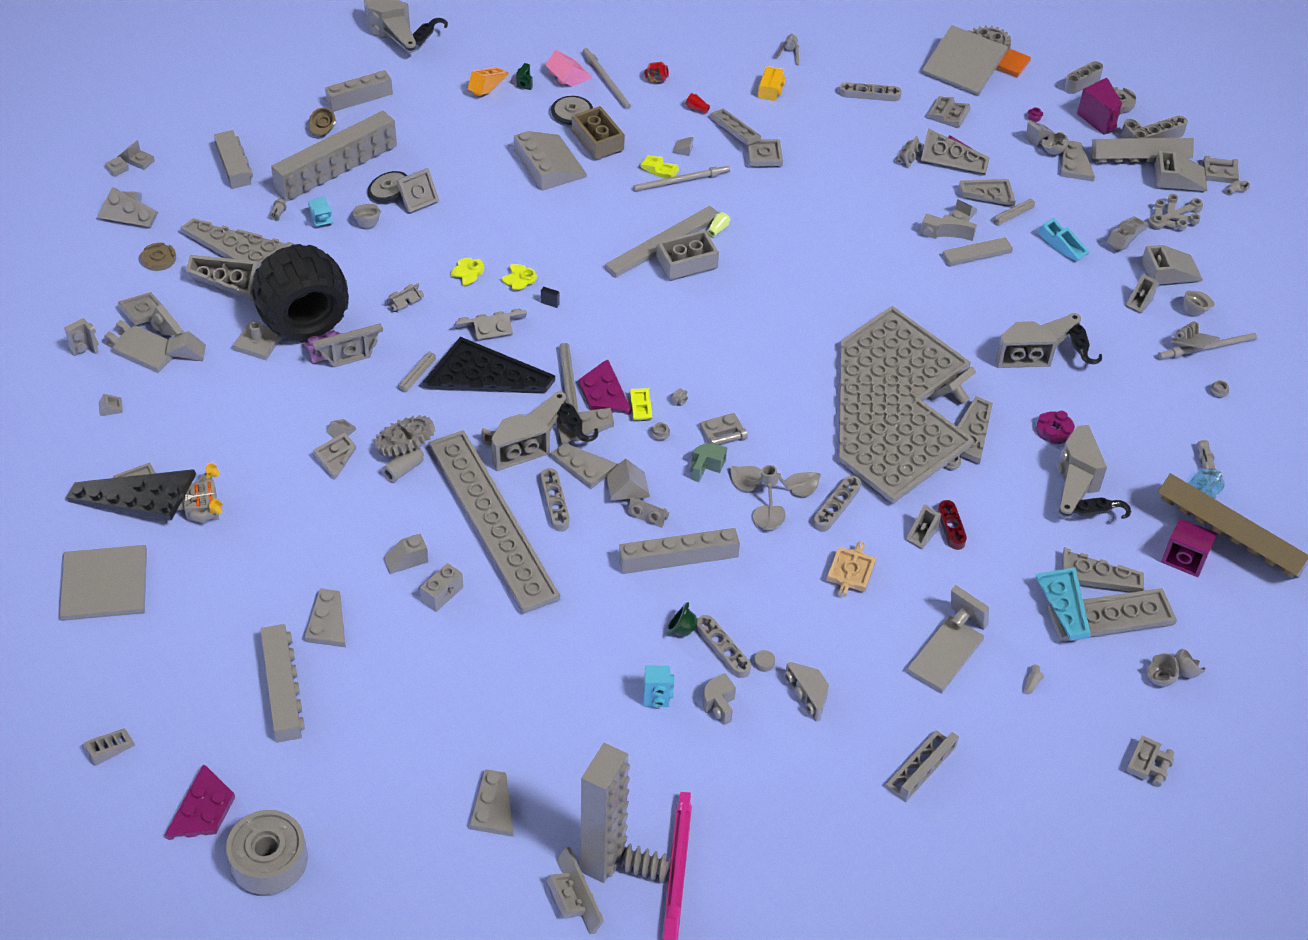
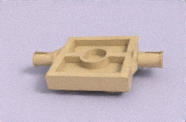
[827,541,876,597]

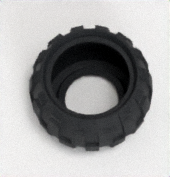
[252,244,349,341]

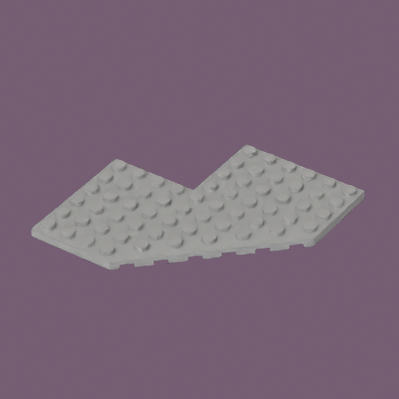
[839,306,974,504]

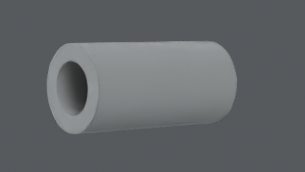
[382,448,424,483]

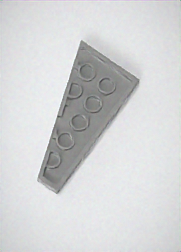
[180,218,294,265]

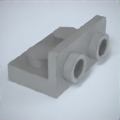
[64,318,99,356]

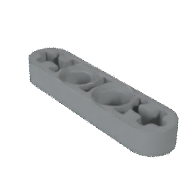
[839,82,902,101]
[541,468,570,532]
[814,476,861,532]
[696,615,751,678]

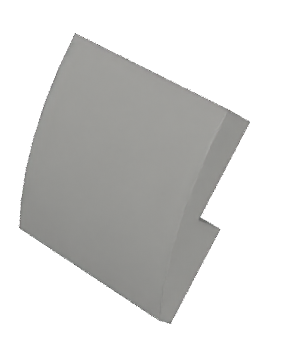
[928,96,971,127]

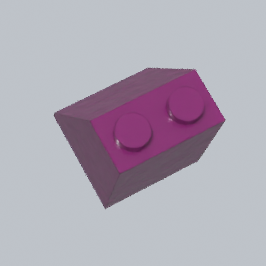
[1077,78,1122,135]
[1161,518,1218,578]

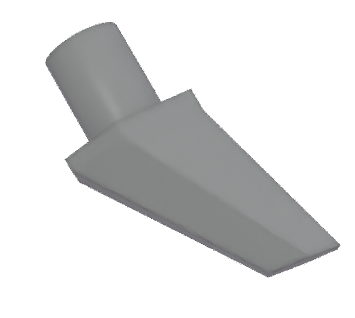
[1024,664,1044,694]

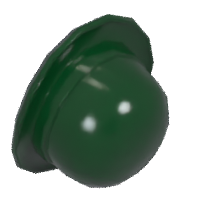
[665,602,697,637]

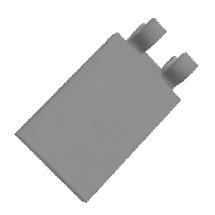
[104,320,174,373]

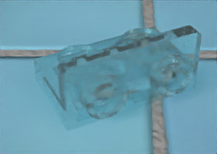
[1189,468,1225,499]

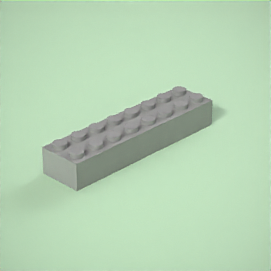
[271,110,397,202]
[580,742,631,883]

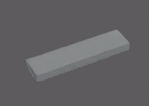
[710,108,761,146]
[942,237,1013,266]

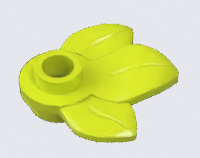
[450,258,485,286]
[502,264,537,290]

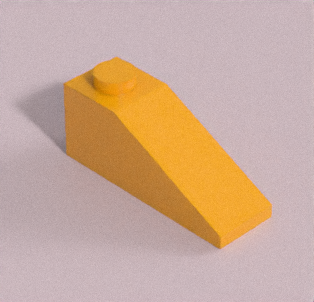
[467,67,509,96]

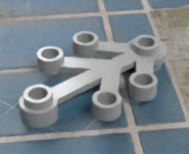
[1149,193,1203,230]

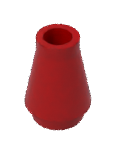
[685,93,710,114]

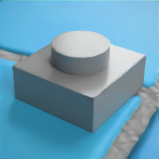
[105,156,129,177]

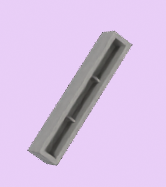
[1092,138,1194,162]
[618,528,740,574]
[260,624,305,743]

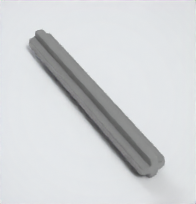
[560,342,578,412]

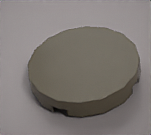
[140,242,176,271]

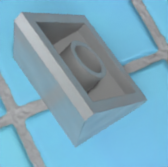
[607,458,650,500]

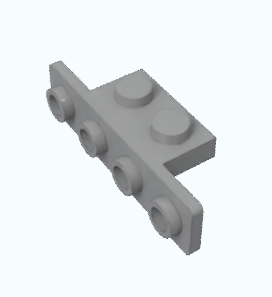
[455,308,527,341]
[547,847,604,934]

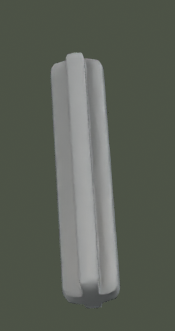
[994,198,1035,225]
[399,351,436,392]

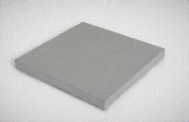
[922,25,1008,96]
[60,545,147,621]

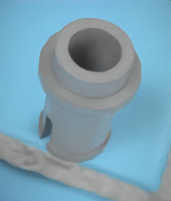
[269,199,287,221]

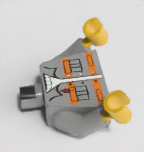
[177,462,223,524]

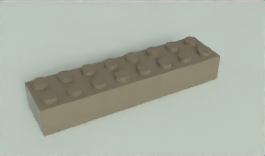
[1158,473,1308,578]

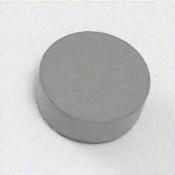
[754,650,775,671]

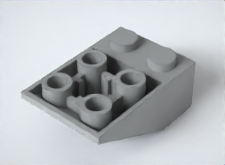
[1154,150,1207,191]
[1141,245,1202,285]

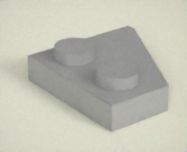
[151,304,183,336]
[313,432,356,480]

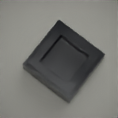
[541,286,560,308]

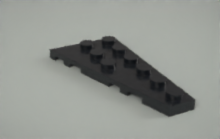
[66,469,196,520]

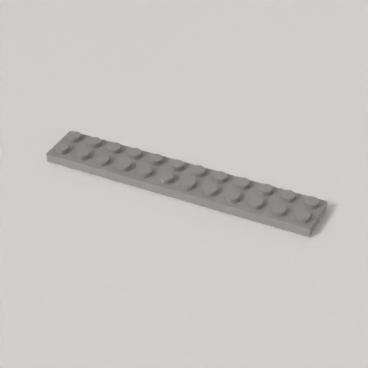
[429,430,560,614]

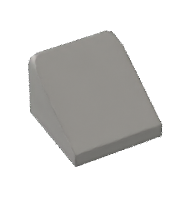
[673,137,694,156]
[98,394,123,416]
[327,418,356,438]
[481,428,495,446]

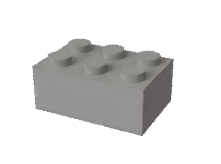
[656,230,719,280]

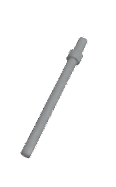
[583,47,631,109]
[633,165,730,191]
[1158,333,1257,359]

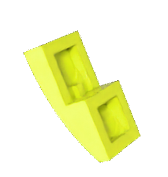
[640,155,679,179]
[630,388,652,420]

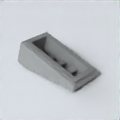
[83,728,135,766]

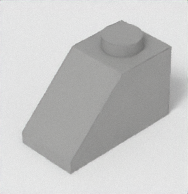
[384,533,429,574]

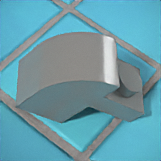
[703,673,736,725]

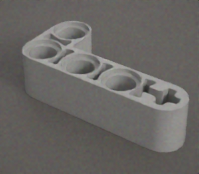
[1121,115,1188,138]

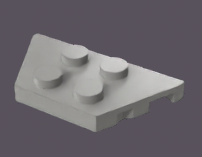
[312,323,383,368]

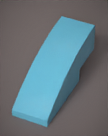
[1037,218,1090,261]

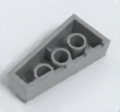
[186,255,261,301]

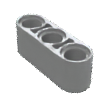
[1064,61,1104,94]

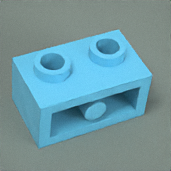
[644,665,675,708]

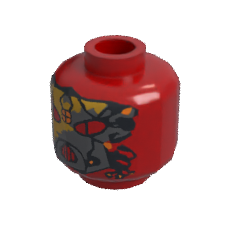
[645,61,669,83]

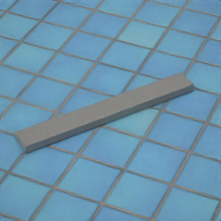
[605,205,719,278]

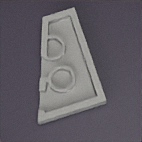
[1061,141,1095,182]
[959,179,1016,206]
[97,187,159,227]
[556,408,614,445]
[551,443,618,489]
[305,588,346,648]
[470,769,514,837]

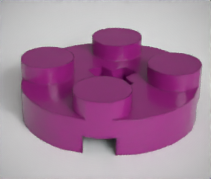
[1036,410,1075,444]

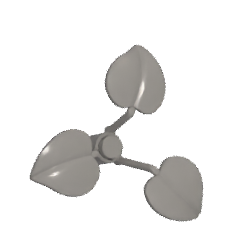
[731,465,821,530]

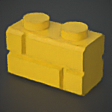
[758,66,786,101]

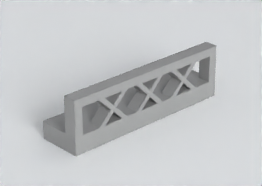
[885,730,959,803]

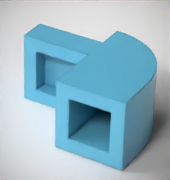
[308,196,333,227]

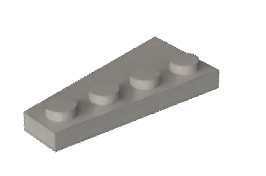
[921,128,990,174]
[1063,547,1144,592]

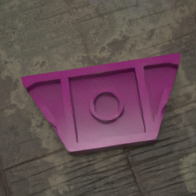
[579,359,631,415]
[165,765,235,840]

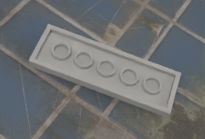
[1047,588,1177,642]

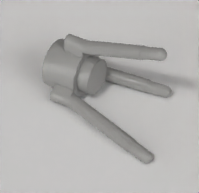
[775,33,800,65]

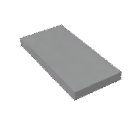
[906,616,985,694]

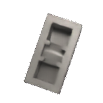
[420,563,464,612]

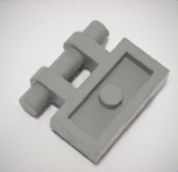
[1126,735,1175,787]

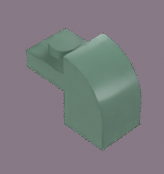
[690,443,727,482]

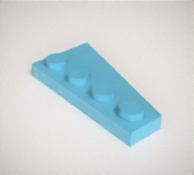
[1035,567,1091,641]

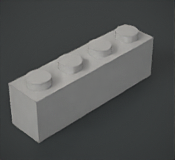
[325,70,393,112]
[214,130,253,189]

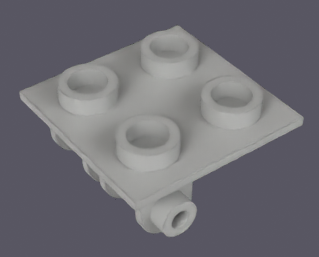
[1171,321,1220,350]

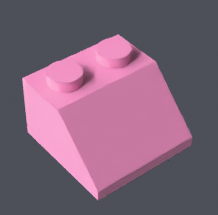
[545,49,592,87]

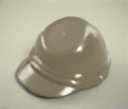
[309,107,336,135]

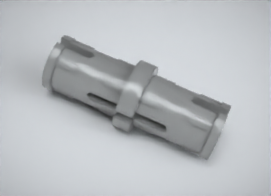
[1197,440,1217,476]

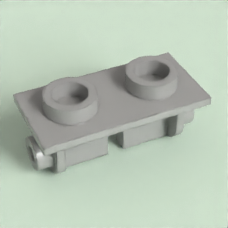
[896,136,922,168]
[386,282,424,312]
[627,497,669,527]

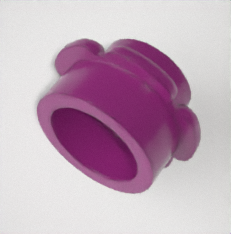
[1027,107,1043,122]

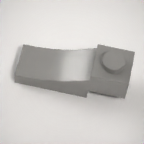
[920,213,977,241]
[1107,216,1149,250]

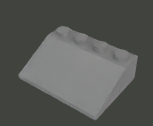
[514,131,587,191]

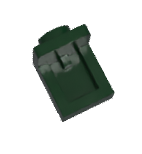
[516,63,533,90]

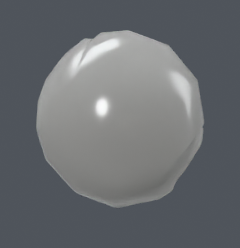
[1042,132,1069,155]
[1174,648,1206,678]
[1147,653,1180,687]

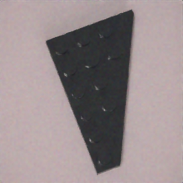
[423,336,555,392]

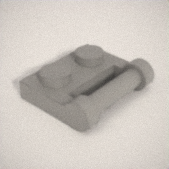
[1203,156,1239,183]
[700,412,748,445]

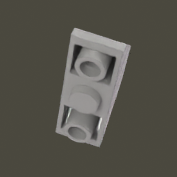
[784,662,829,722]

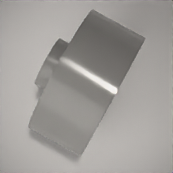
[226,810,308,895]

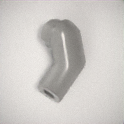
[1225,181,1250,196]

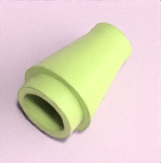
[707,212,730,237]

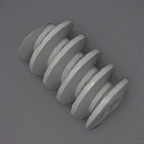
[621,843,671,883]

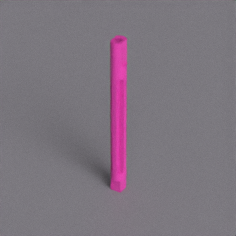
[662,792,692,940]

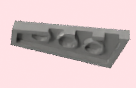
[957,396,993,464]

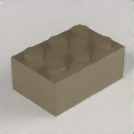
[572,106,625,160]

